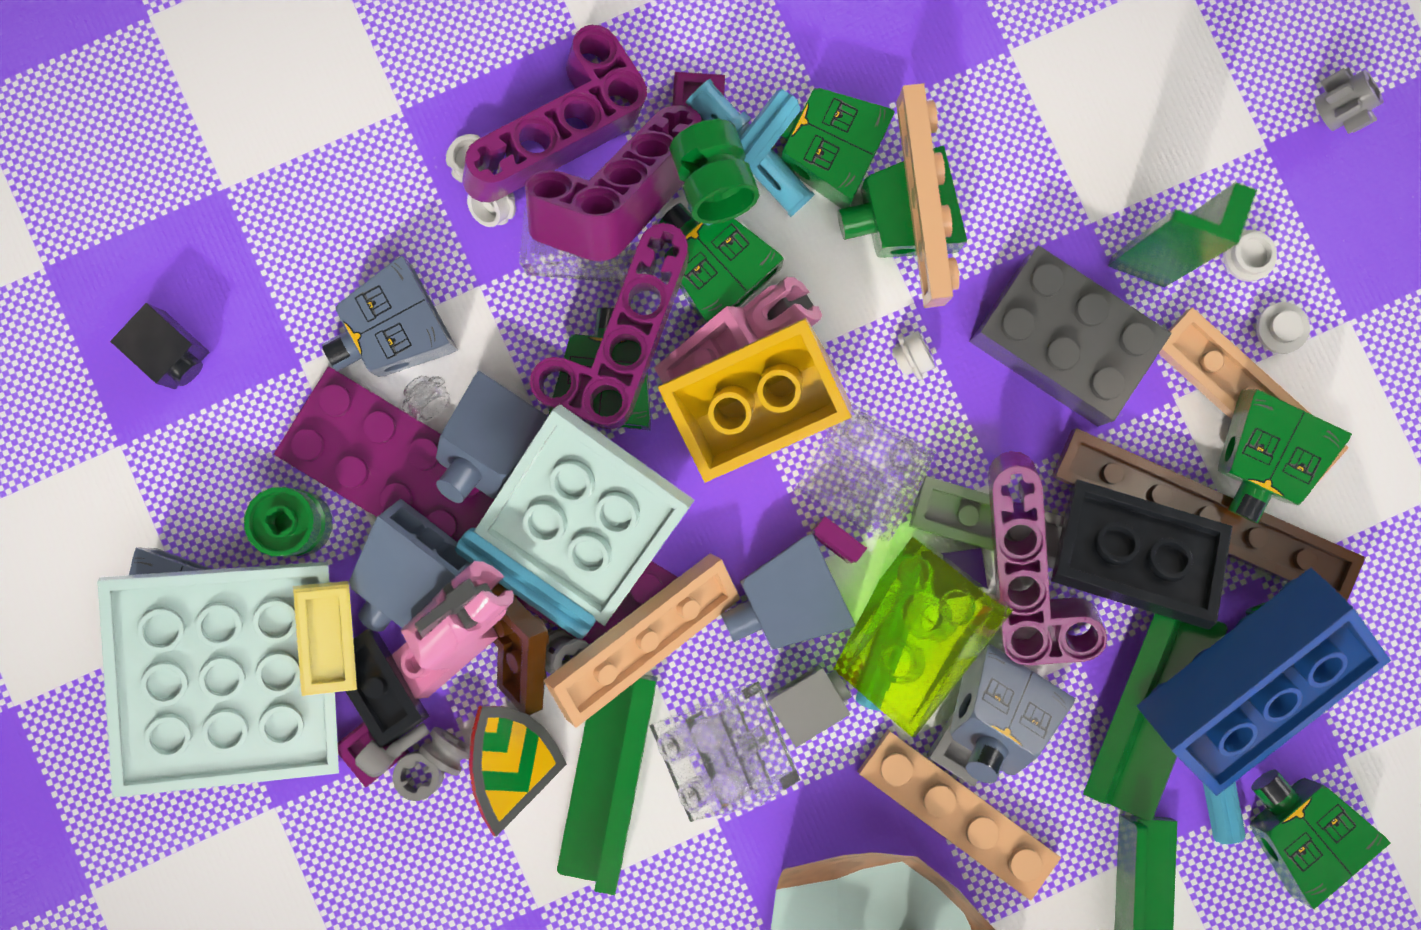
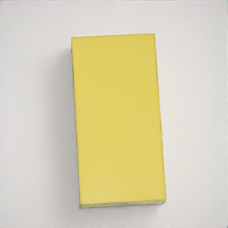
[293,581,357,696]

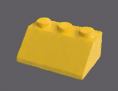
[658,318,852,483]

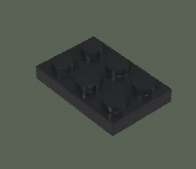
[1051,479,1233,630]

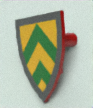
[469,705,567,837]

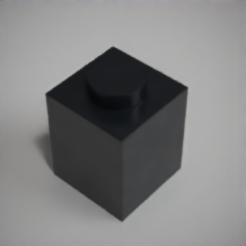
[110,303,210,390]

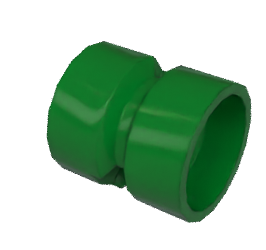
[669,119,760,224]
[244,487,333,556]

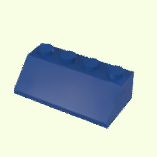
[1136,567,1392,796]

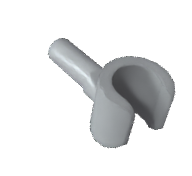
[355,723,430,777]

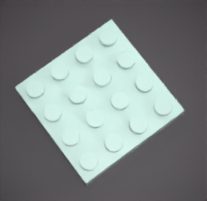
[97,562,339,798]

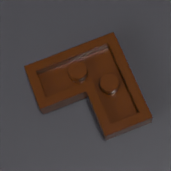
[491,583,549,716]

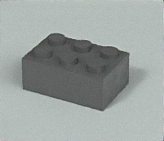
[969,245,1172,427]

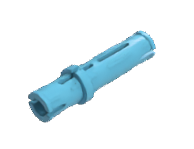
[685,79,815,217]

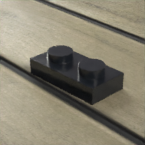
[346,629,430,748]

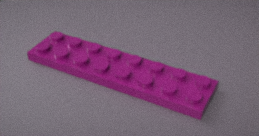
[273,366,678,644]

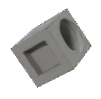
[766,664,852,748]

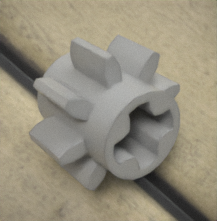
[1314,67,1384,134]

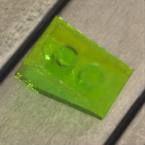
[833,536,1013,737]

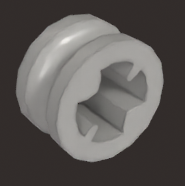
[419,727,470,776]
[392,750,444,801]

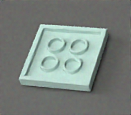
[474,404,694,626]

